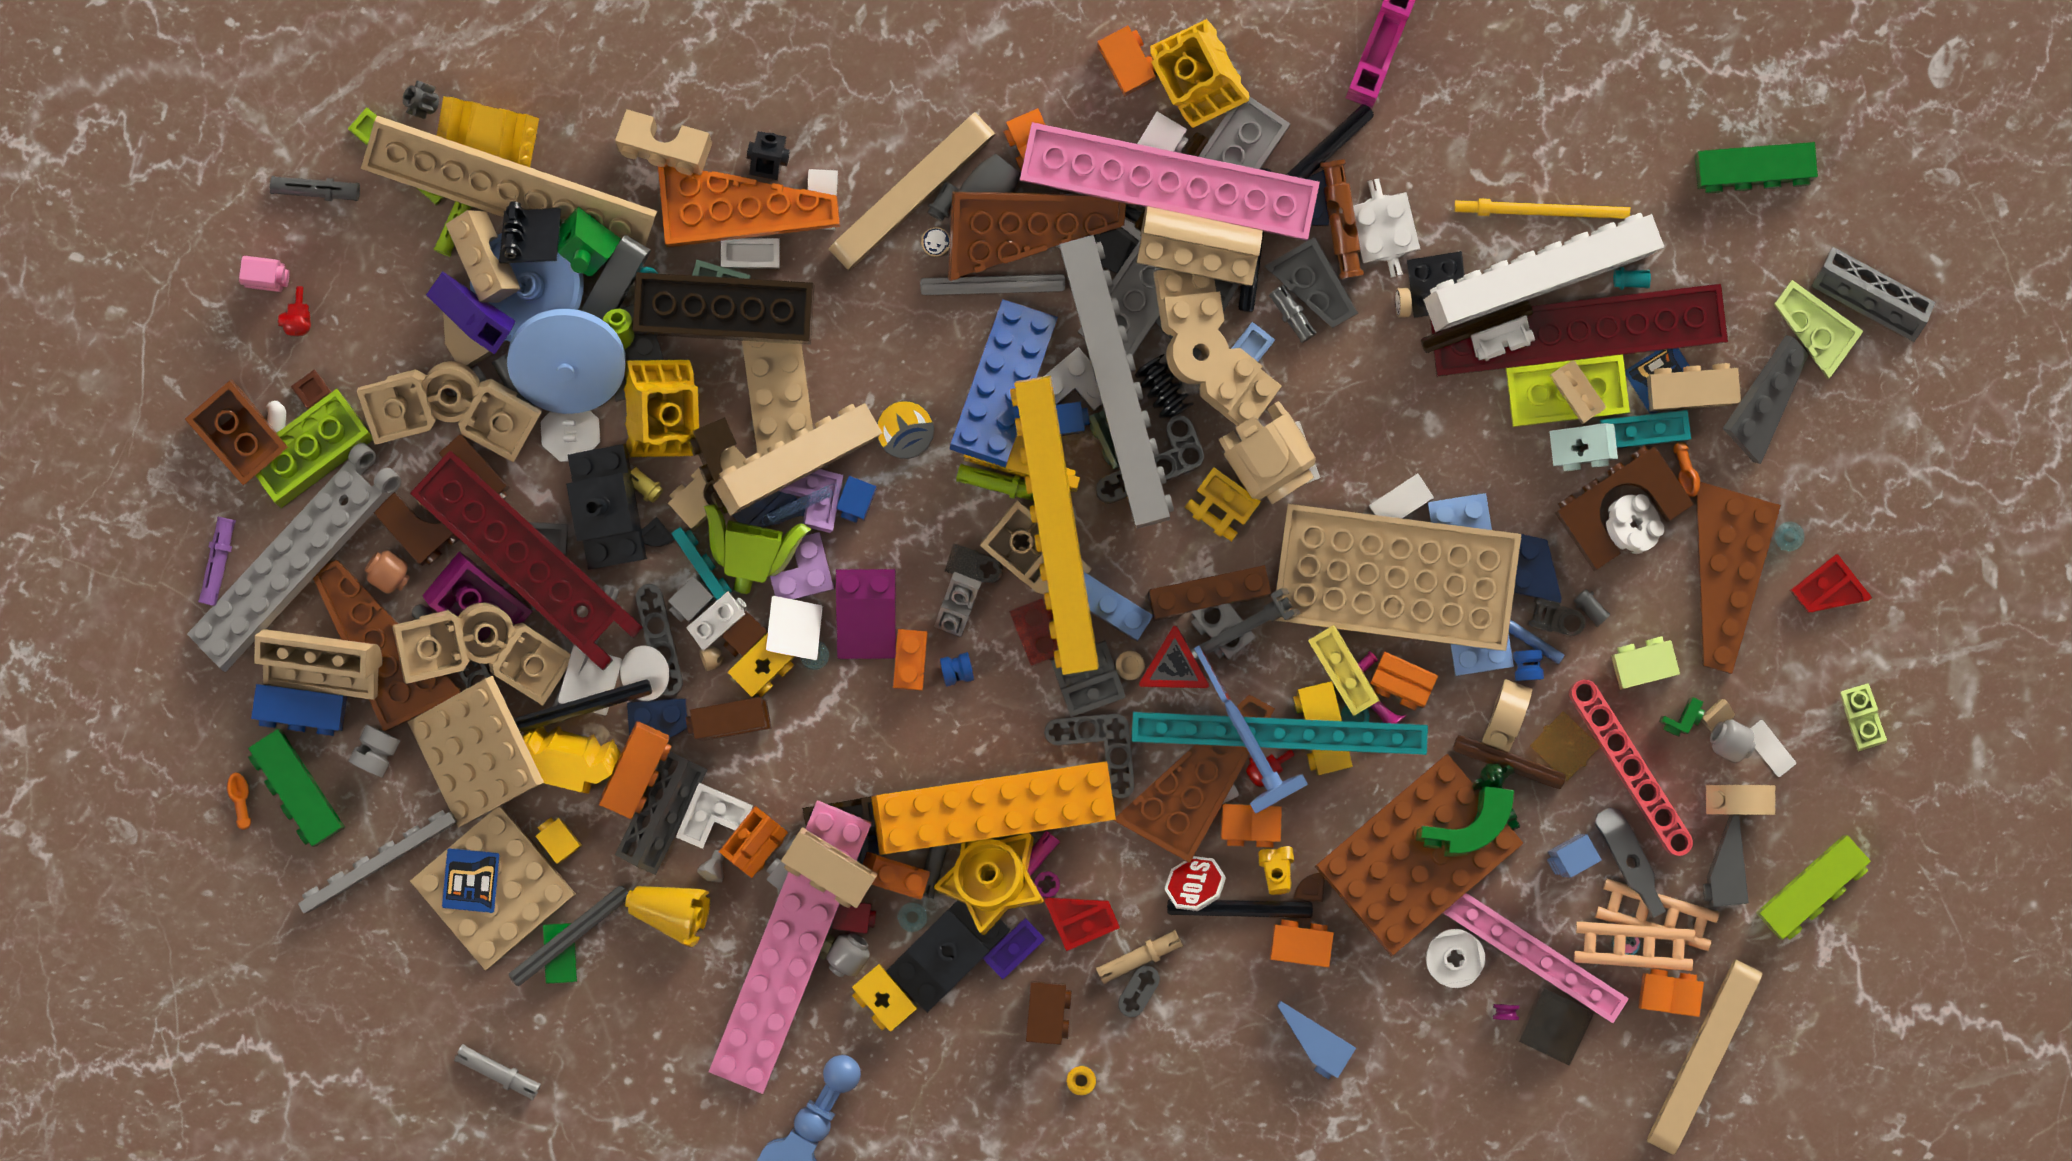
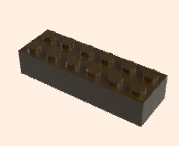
[633,272,815,345]

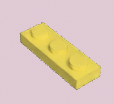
[1308,625,1380,716]

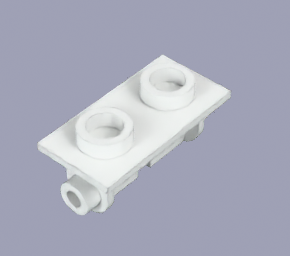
[1471,316,1535,361]
[686,591,746,651]

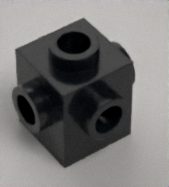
[746,131,790,181]

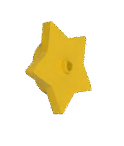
[934,833,1043,935]

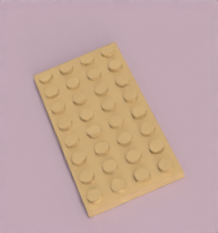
[1274,504,1522,651]

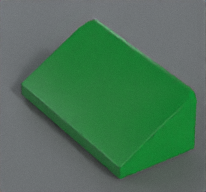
[543,923,577,984]

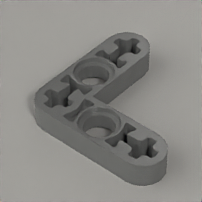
[1044,714,1134,799]

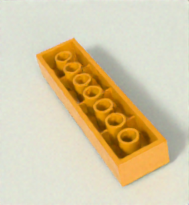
[871,761,1116,855]

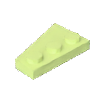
[1774,280,1864,379]

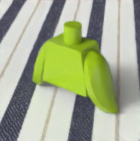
[704,505,811,594]

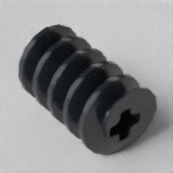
[1135,354,1194,419]

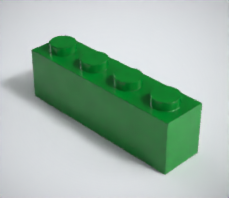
[1695,142,1818,193]
[248,729,345,847]

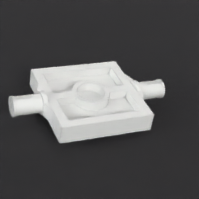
[1353,178,1421,278]

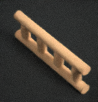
[1595,878,1720,951]
[1574,921,1695,971]

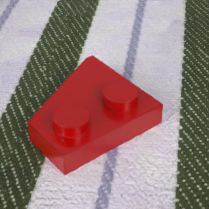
[1790,554,1872,613]
[1044,898,1120,951]

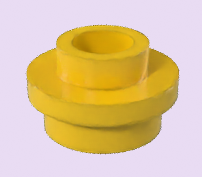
[1067,1066,1096,1095]

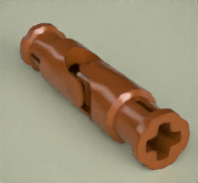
[1320,159,1364,279]

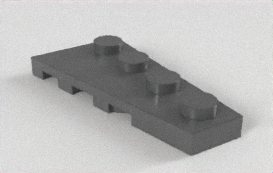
[1723,335,1809,464]

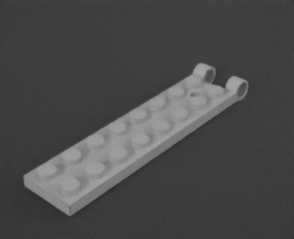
[187,443,401,672]

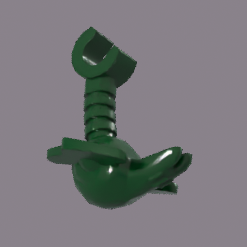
[1472,764,1520,830]

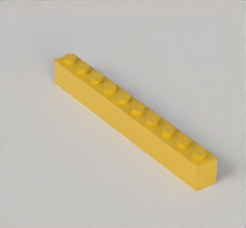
[1010,376,1099,675]

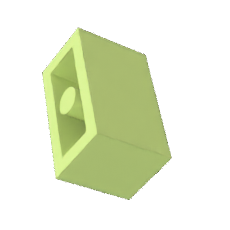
[1611,636,1680,690]

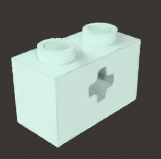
[1549,423,1618,471]

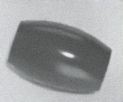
[958,153,1021,193]

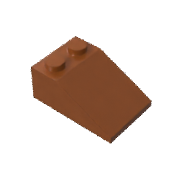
[185,379,288,486]

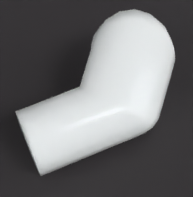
[266,401,286,433]

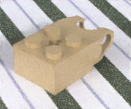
[980,499,1092,595]

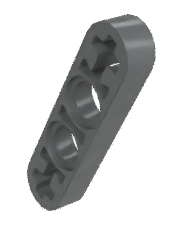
[636,584,683,696]

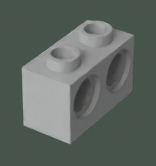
[1191,603,1256,660]

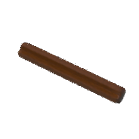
[1453,735,1566,789]

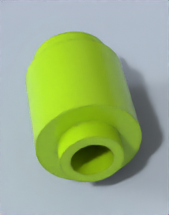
[603,309,634,349]

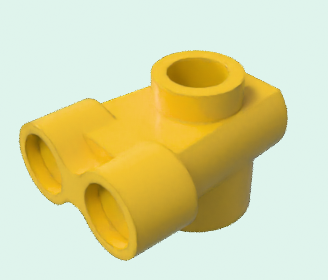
[1258,846,1294,895]

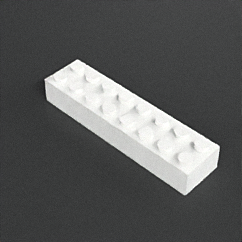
[1423,213,1664,332]

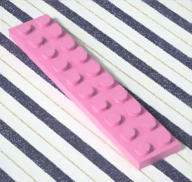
[1020,122,1320,240]
[709,800,872,1094]

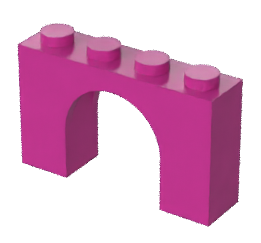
[1345,0,1415,109]

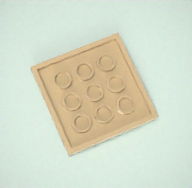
[408,676,544,828]
[410,806,576,971]

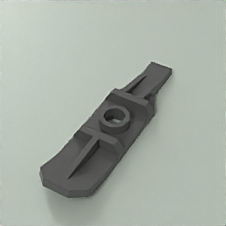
[1595,807,1666,918]

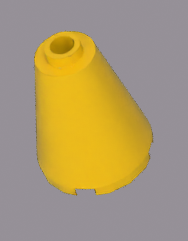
[625,886,710,947]

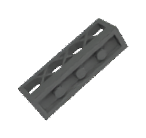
[1811,247,1936,342]
[615,751,708,875]

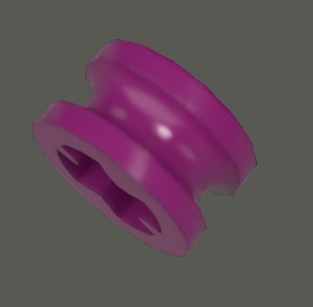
[1034,871,1060,898]
[1493,1004,1520,1020]

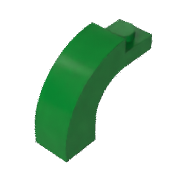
[1416,787,1514,857]

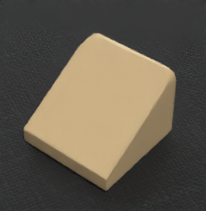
[1701,699,1735,732]

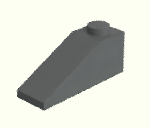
[1703,815,1749,907]

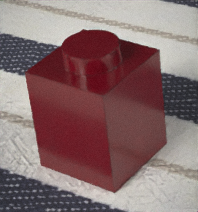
[832,902,877,933]

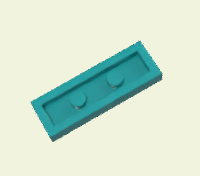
[1599,410,1691,448]
[671,527,733,600]

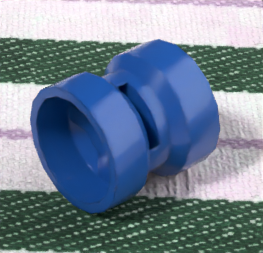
[1513,650,1544,681]
[940,652,975,687]

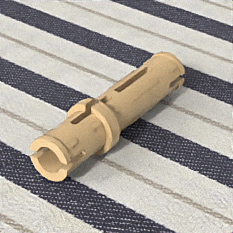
[1096,930,1183,984]

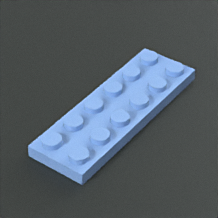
[1428,493,1514,676]

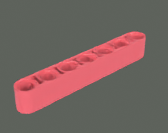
[1569,680,1693,856]

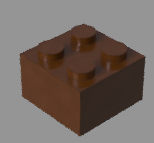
[1026,981,1072,1045]

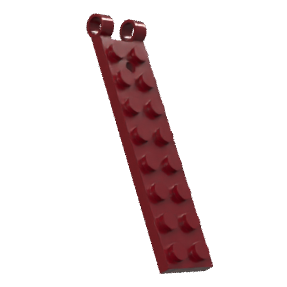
[410,450,643,671]

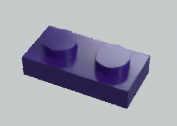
[983,918,1045,980]

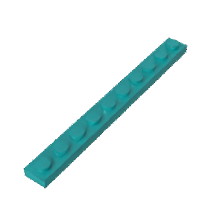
[1132,712,1428,755]

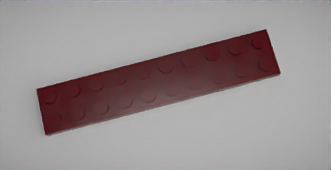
[1430,284,1728,377]

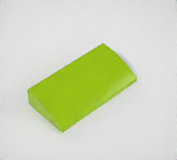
[255,389,373,508]

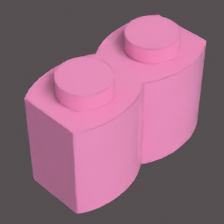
[239,256,289,292]

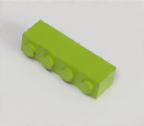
[1756,835,1871,940]

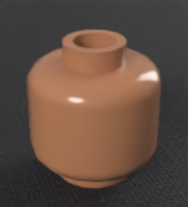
[364,550,410,594]

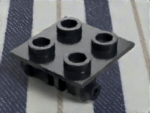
[499,201,562,264]
[1407,251,1465,318]

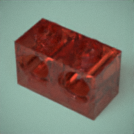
[1009,598,1059,668]

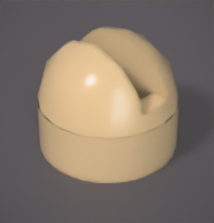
[699,646,723,672]

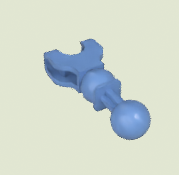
[757,1055,861,1161]

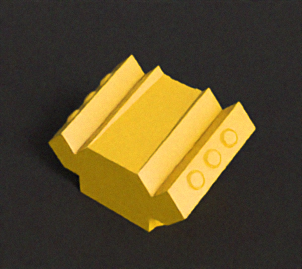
[1150,19,1249,128]
[436,96,539,167]
[624,360,699,457]
[522,726,621,794]

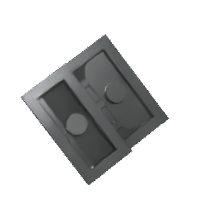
[1050,640,1126,717]

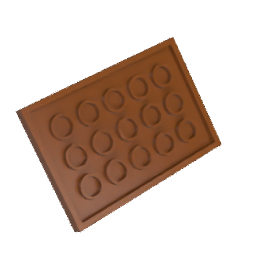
[1314,754,1523,957]

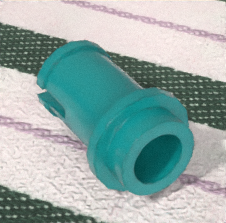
[1613,267,1651,290]

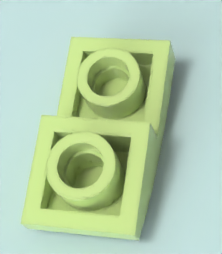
[1840,683,1887,752]

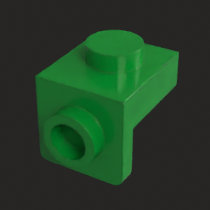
[1659,697,1705,737]

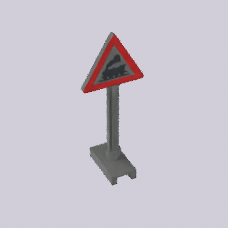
[1139,588,1301,688]

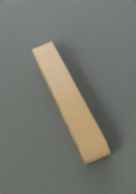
[829,112,996,271]
[1647,959,1762,1155]

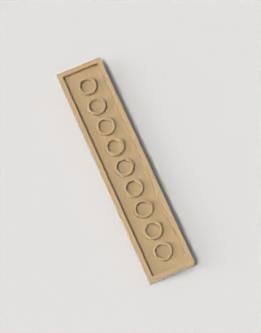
[361,116,657,254]

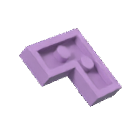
[779,469,843,533]
[770,532,834,600]

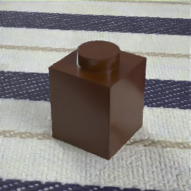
[722,611,768,657]

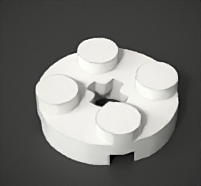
[1606,494,1664,554]
[1426,929,1485,988]

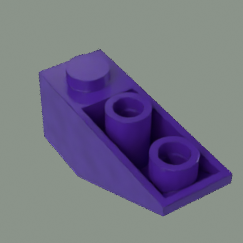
[426,271,516,355]

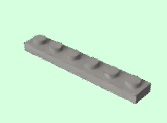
[298,810,457,914]

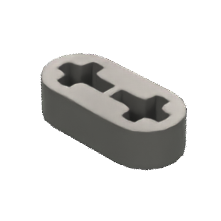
[1118,965,1160,1017]

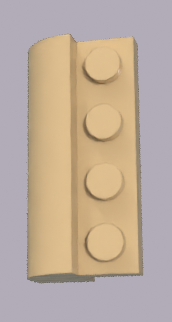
[1136,206,1263,286]
[254,629,382,700]

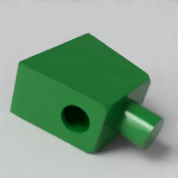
[558,206,621,276]

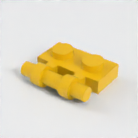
[1184,467,1261,542]

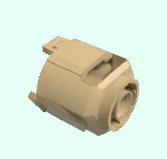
[1219,401,1316,504]

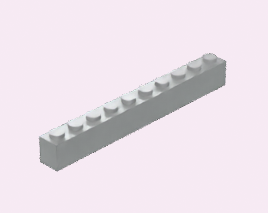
[1060,235,1174,529]

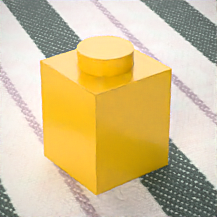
[535,817,582,864]

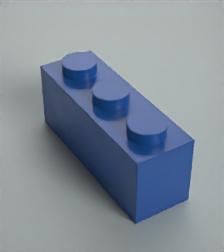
[251,684,347,736]

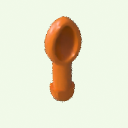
[1673,441,1700,497]
[227,772,251,830]

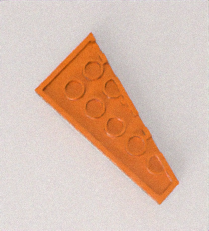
[658,165,840,247]

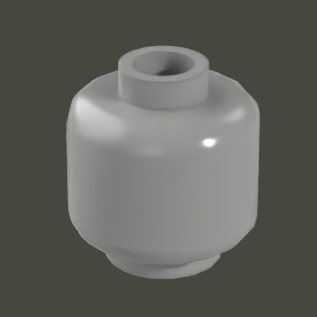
[1710,719,1756,763]
[826,932,870,977]

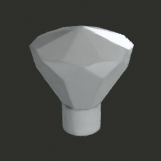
[697,850,724,883]

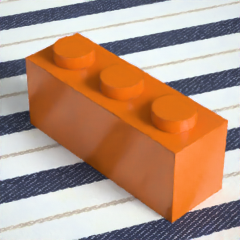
[599,721,672,819]

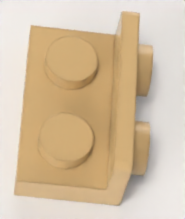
[1549,360,1606,424]

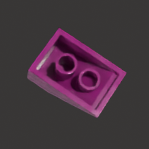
[422,551,533,641]
[836,569,896,659]

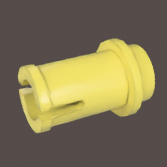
[631,467,663,503]

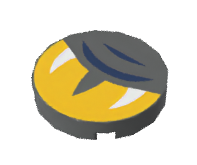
[877,400,934,459]

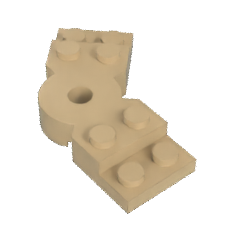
[1153,269,1282,426]
[357,361,542,462]
[392,603,571,706]

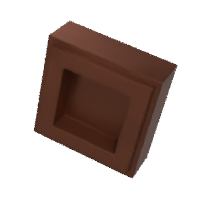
[291,369,331,409]

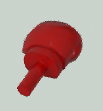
[278,286,311,337]
[1246,749,1295,787]

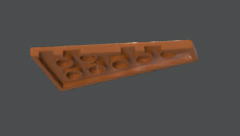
[1696,482,1781,674]
[1113,694,1275,863]

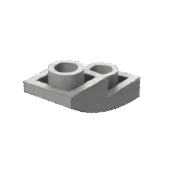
[934,572,982,637]

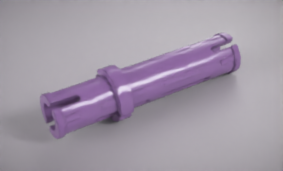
[198,516,236,606]

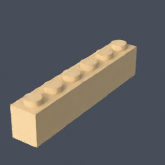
[713,403,882,516]

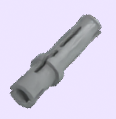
[454,1044,541,1101]

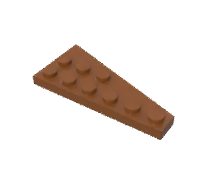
[948,192,1126,281]
[313,560,462,731]

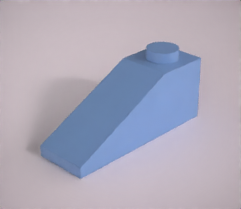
[1277,1000,1356,1079]

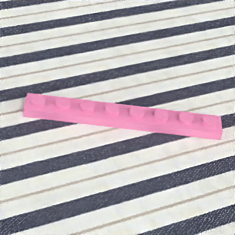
[1443,893,1629,1023]

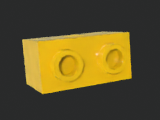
[728,633,795,698]
[852,963,917,1032]

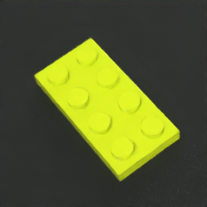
[1506,354,1630,427]

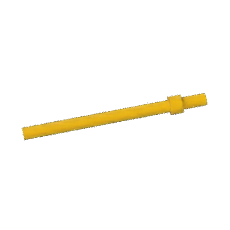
[1454,198,1630,219]

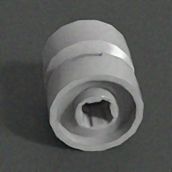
[348,724,400,778]

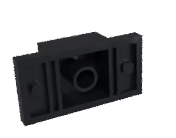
[566,444,647,570]
[886,900,1011,1013]

